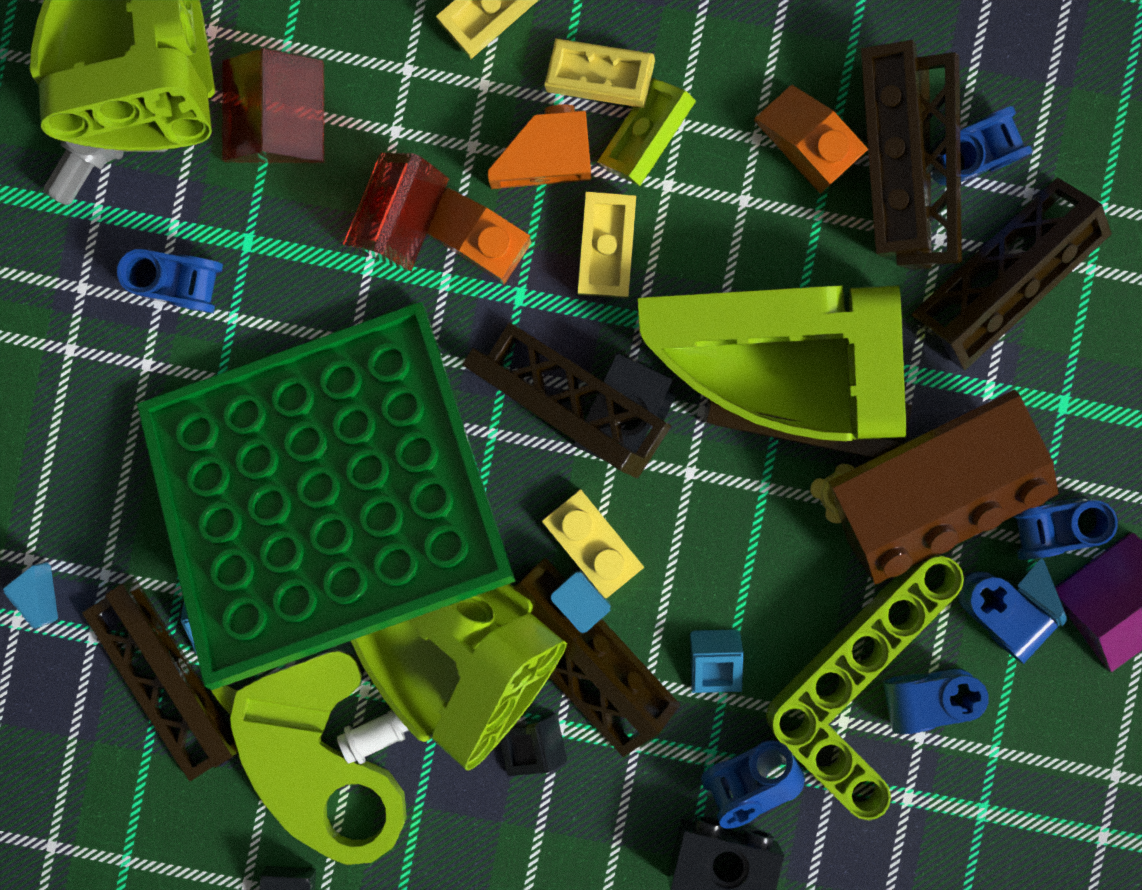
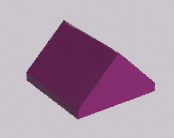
[1055,532,1142,672]

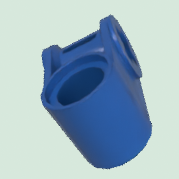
[930,106,1033,186]
[117,249,223,314]
[1013,498,1118,560]
[957,571,1058,664]
[883,668,988,734]
[701,741,805,829]

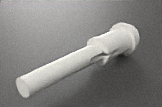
[337,710,409,764]

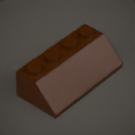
[828,389,1059,585]

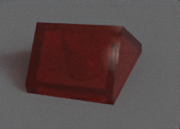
[222,48,324,163]
[343,153,449,272]

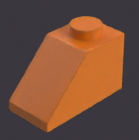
[754,85,868,194]
[488,104,591,189]
[420,187,532,285]

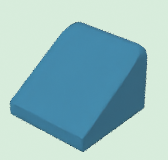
[1018,558,1067,626]
[3,562,58,629]
[551,569,611,633]
[690,630,743,693]

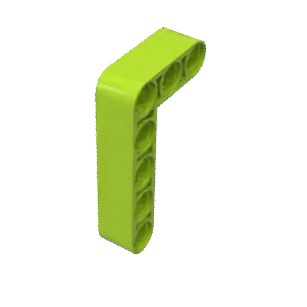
[766,554,964,820]

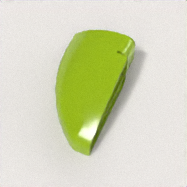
[30,0,215,151]
[638,285,906,441]
[351,584,567,771]

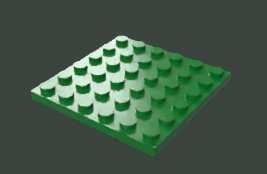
[137,301,515,690]

